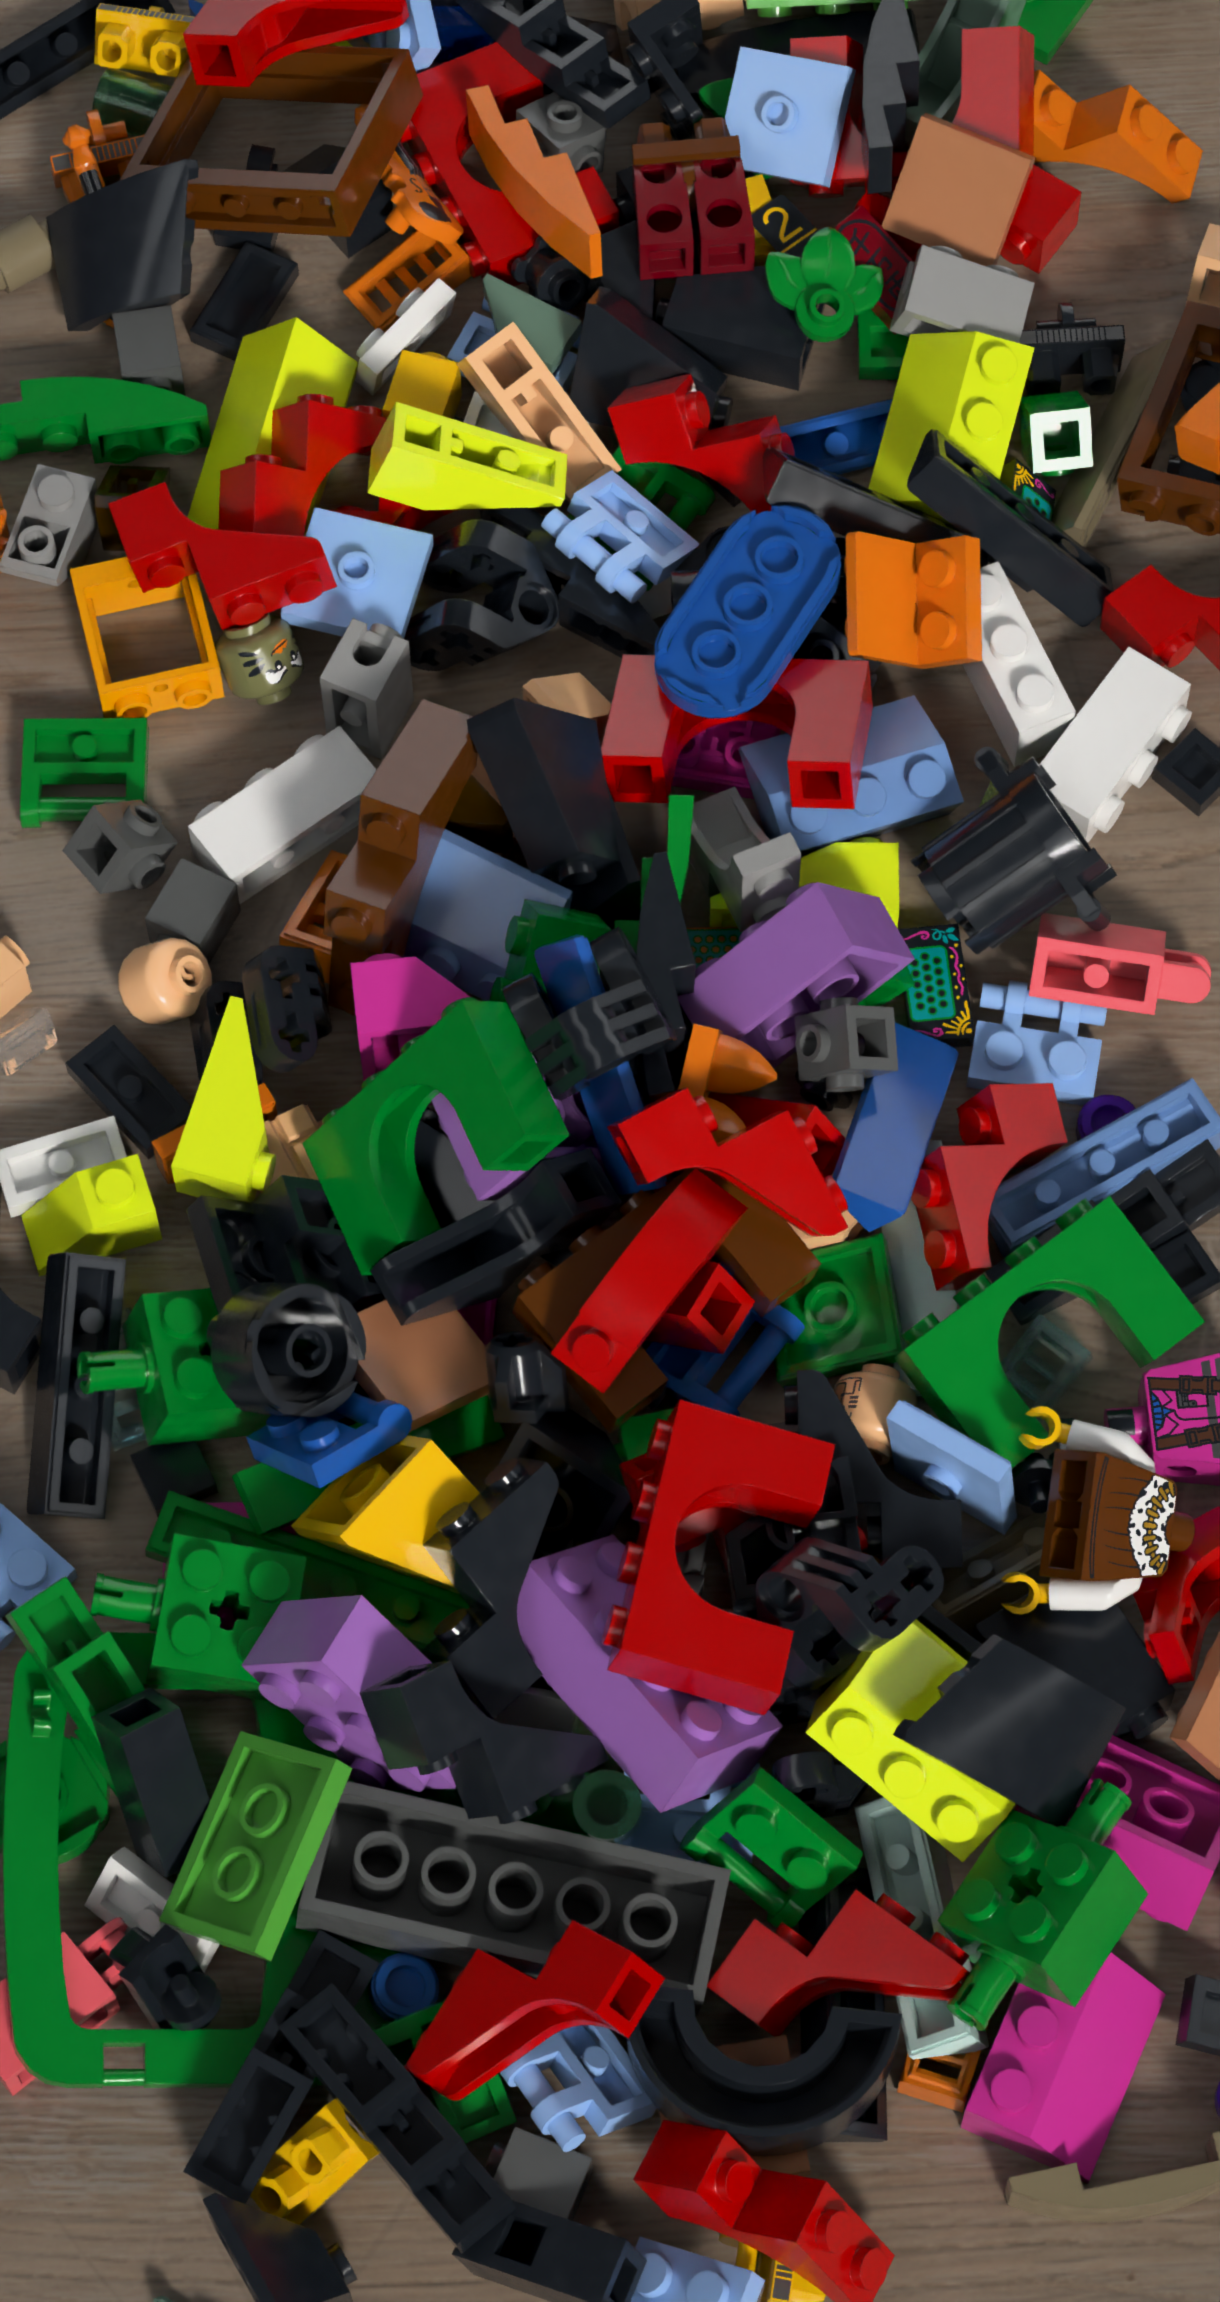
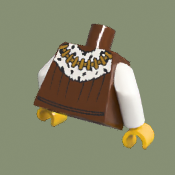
[1001,1406,1195,1615]

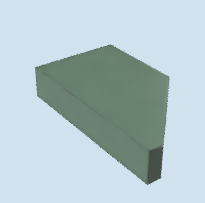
[483,273,582,375]

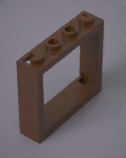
[120,46,423,237]
[1117,301,1220,536]

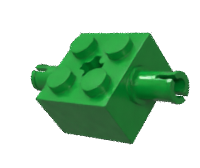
[77,1288,271,1446]
[90,1533,307,1701]
[937,1778,1148,2031]

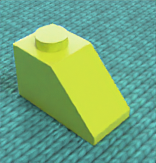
[21,1154,162,1277]

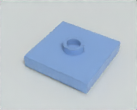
[725,46,856,188]
[281,507,433,639]
[886,1400,1017,1535]

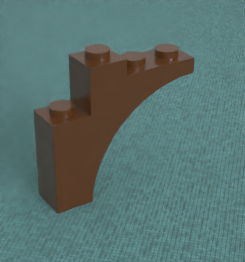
[323,699,478,1016]

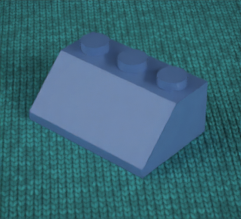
[738,695,964,857]
[404,829,573,1001]

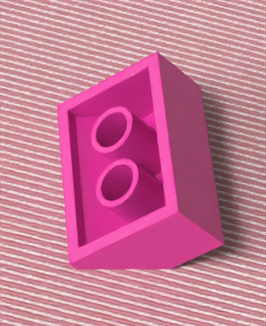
[350,953,470,1106]
[1015,1735,1220,1931]
[960,1952,1166,2184]

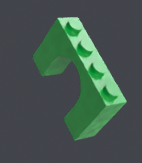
[302,997,570,1276]
[894,1196,1205,1468]

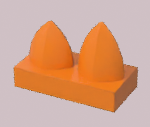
[678,1024,777,1143]

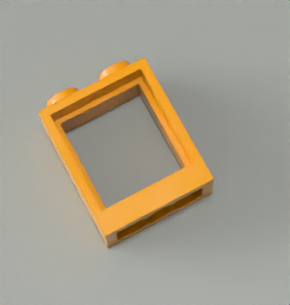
[69,556,225,718]

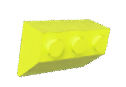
[868,331,1034,523]
[805,1619,1015,1862]

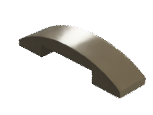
[1004,2131,1220,2222]

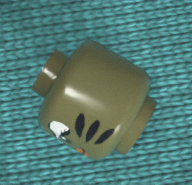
[215,613,304,705]

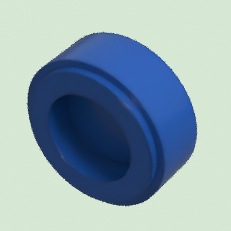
[369,1953,439,2022]

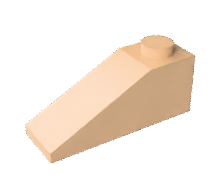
[457,321,622,503]

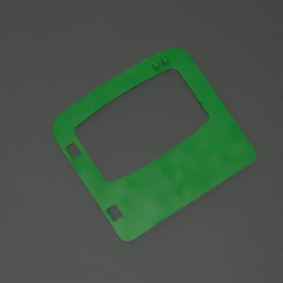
[2,1632,426,2088]

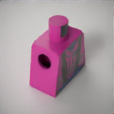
[1104,1353,1220,1486]

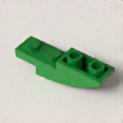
[0,377,211,464]
[5,1576,145,1798]

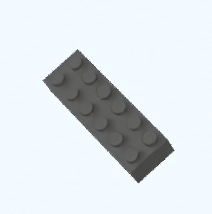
[295,1781,731,2017]

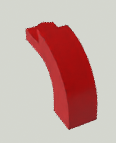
[551,1168,748,1394]
[1133,1506,1220,1684]

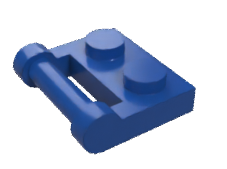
[646,1305,805,1417]
[246,1391,412,1488]

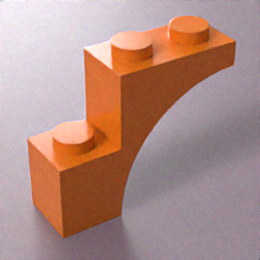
[1034,69,1203,204]

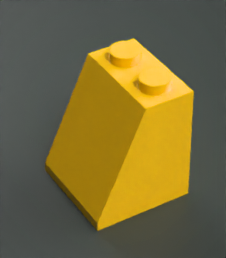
[291,1435,480,1594]

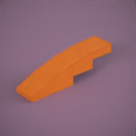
[466,85,603,279]

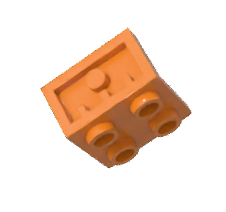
[844,531,982,669]

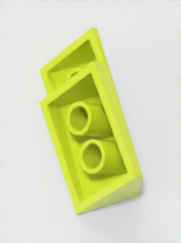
[187,317,358,536]

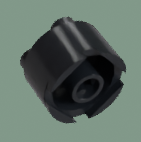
[206,1282,366,1417]

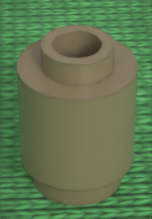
[0,214,56,294]

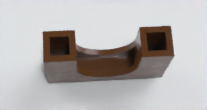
[512,1169,821,1434]

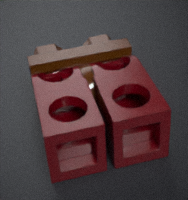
[632,117,755,280]

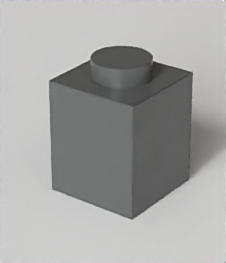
[112,305,186,396]
[145,858,241,964]
[485,2127,593,2221]

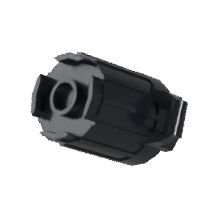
[911,747,1117,955]

